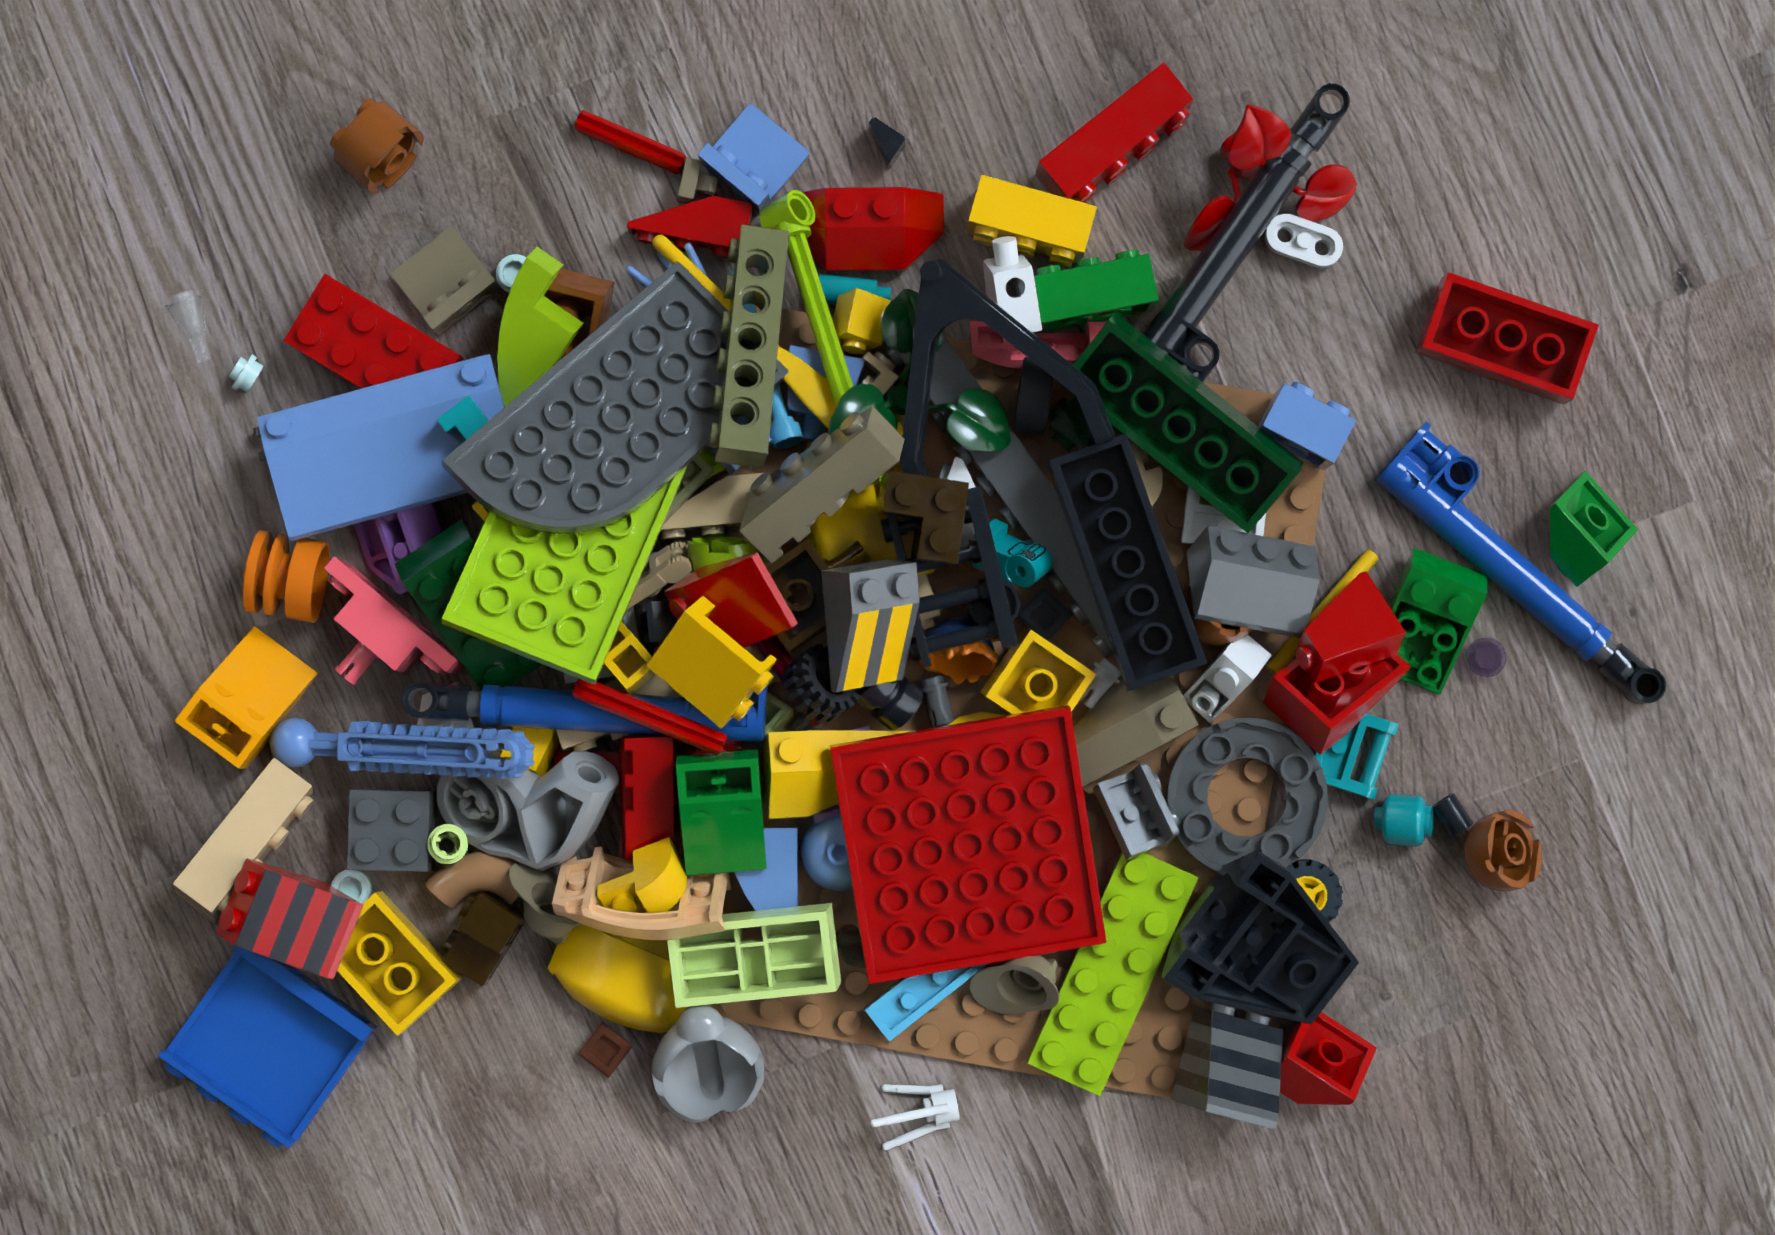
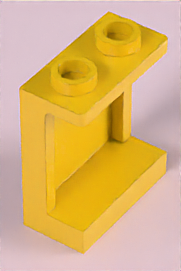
[646,596,777,728]

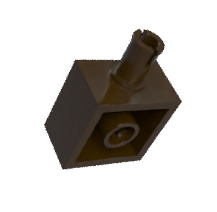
[766,538,872,654]

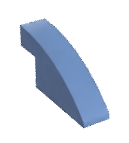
[734,828,798,911]

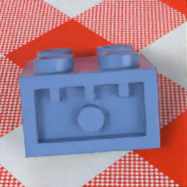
[698,104,809,213]

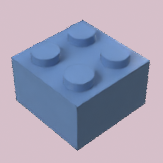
[1258,382,1357,470]

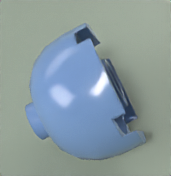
[800,815,853,892]

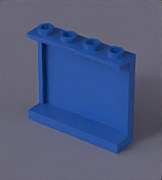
[158,946,378,1148]

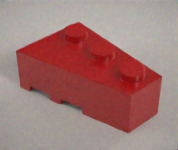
[618,737,681,860]

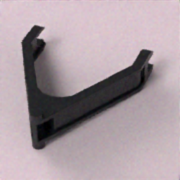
[900,259,1116,477]

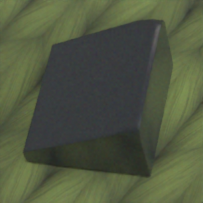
[869,117,905,169]

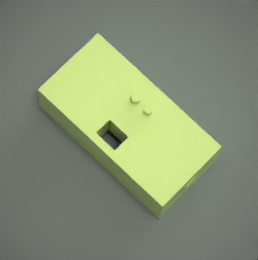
[667,903,841,1008]

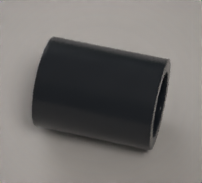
[1432,793,1474,838]

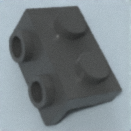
[1093,762,1179,860]

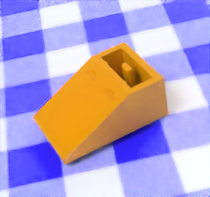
[175,626,318,769]

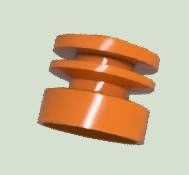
[243,530,330,623]

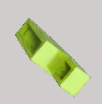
[497,247,583,407]

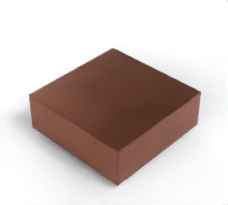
[578,1021,634,1078]

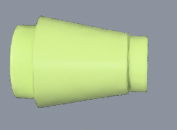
[428,824,468,864]

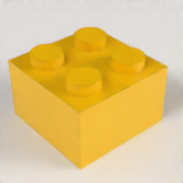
[980,626,1097,714]

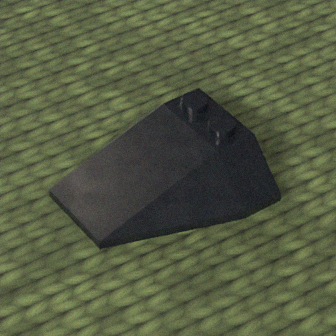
[1161,850,1359,1024]

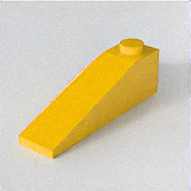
[762,730,911,820]

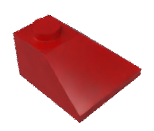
[1280,1012,1377,1105]

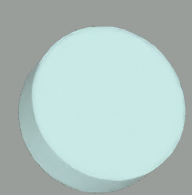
[331,870,372,904]

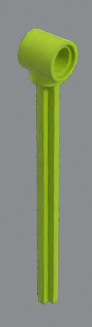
[760,190,881,486]

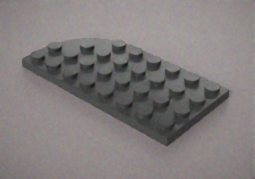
[442,261,789,533]

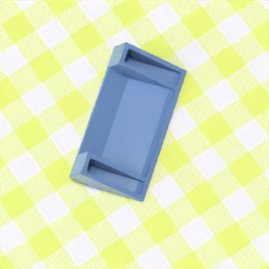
[257,354,505,542]

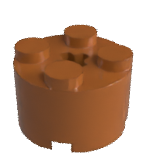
[330,98,424,194]

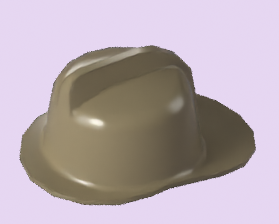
[508,862,583,944]
[969,955,1060,1014]

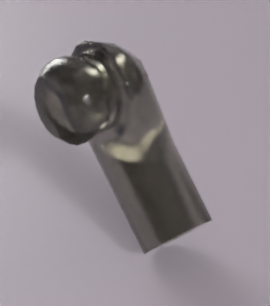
[836,923,866,969]

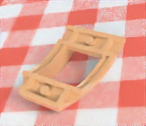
[552,846,732,940]

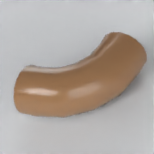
[425,851,519,909]

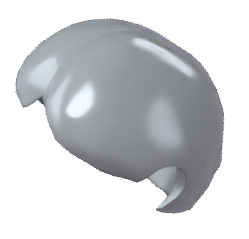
[652,1005,765,1123]

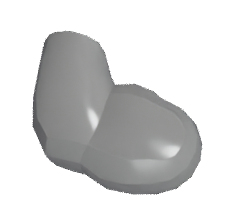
[437,751,619,871]

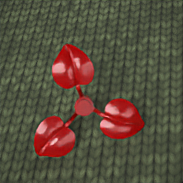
[1184,104,1357,251]

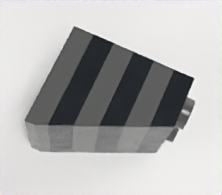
[1171,1002,1283,1130]

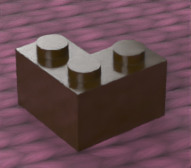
[876,470,969,565]
[442,892,525,986]

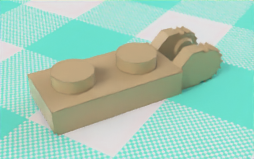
[625,541,692,614]

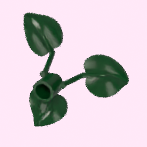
[828,289,1011,453]

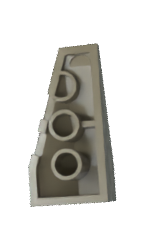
[1074,675,1199,787]

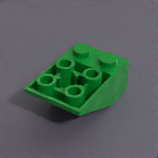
[1389,547,1487,695]
[676,749,767,875]

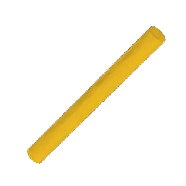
[1266,549,1379,675]

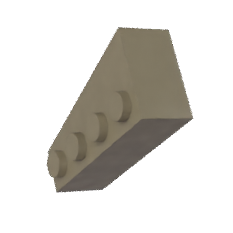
[739,406,905,563]

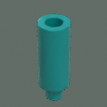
[818,274,891,305]

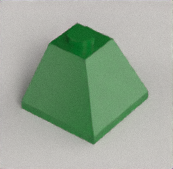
[1550,471,1638,587]

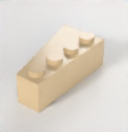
[173,758,314,925]

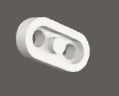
[1265,214,1343,268]

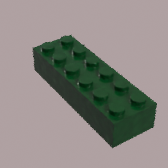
[1073,312,1303,533]

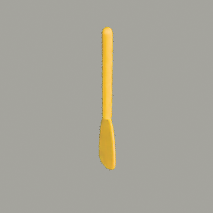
[652,235,836,430]

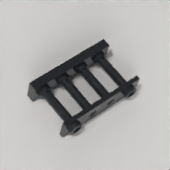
[881,486,1018,668]

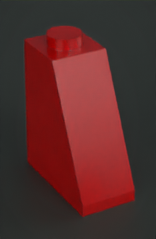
[1295,571,1406,683]

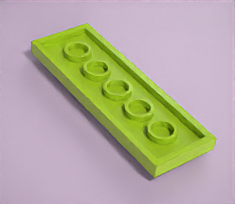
[1027,851,1199,1096]

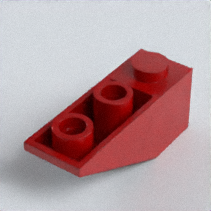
[627,196,754,259]

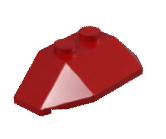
[802,187,944,271]

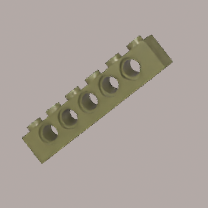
[709,225,789,468]

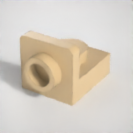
[861,351,898,395]

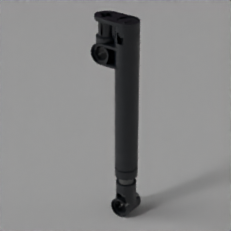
[1143,83,1350,383]

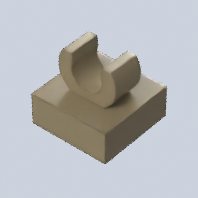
[676,157,718,204]

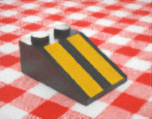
[821,559,920,692]

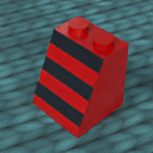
[216,858,363,980]

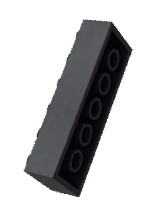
[1047,434,1208,692]

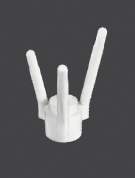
[870,1084,960,1151]

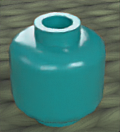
[1374,794,1433,847]

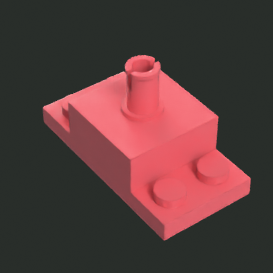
[324,556,464,685]

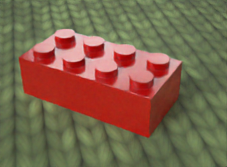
[1035,62,1194,204]
[1415,272,1599,405]
[283,273,465,389]

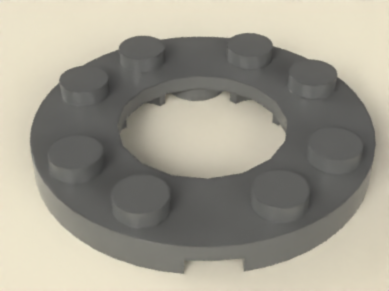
[1167,717,1328,872]

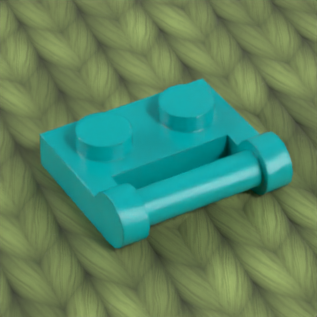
[1314,714,1399,800]

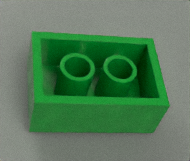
[1034,249,1159,333]

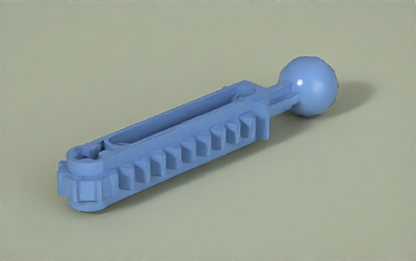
[269,717,535,779]

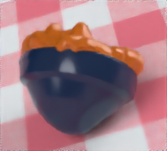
[919,616,998,684]

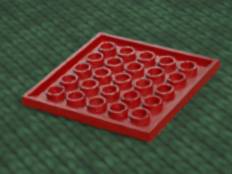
[829,705,1107,984]

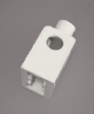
[983,236,1042,332]

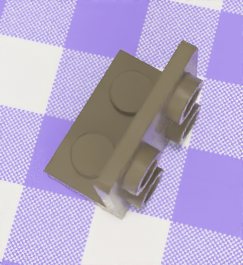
[391,227,501,336]

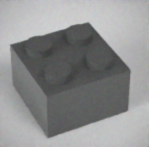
[347,789,436,872]

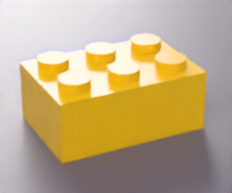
[967,175,1097,268]
[337,891,462,1036]

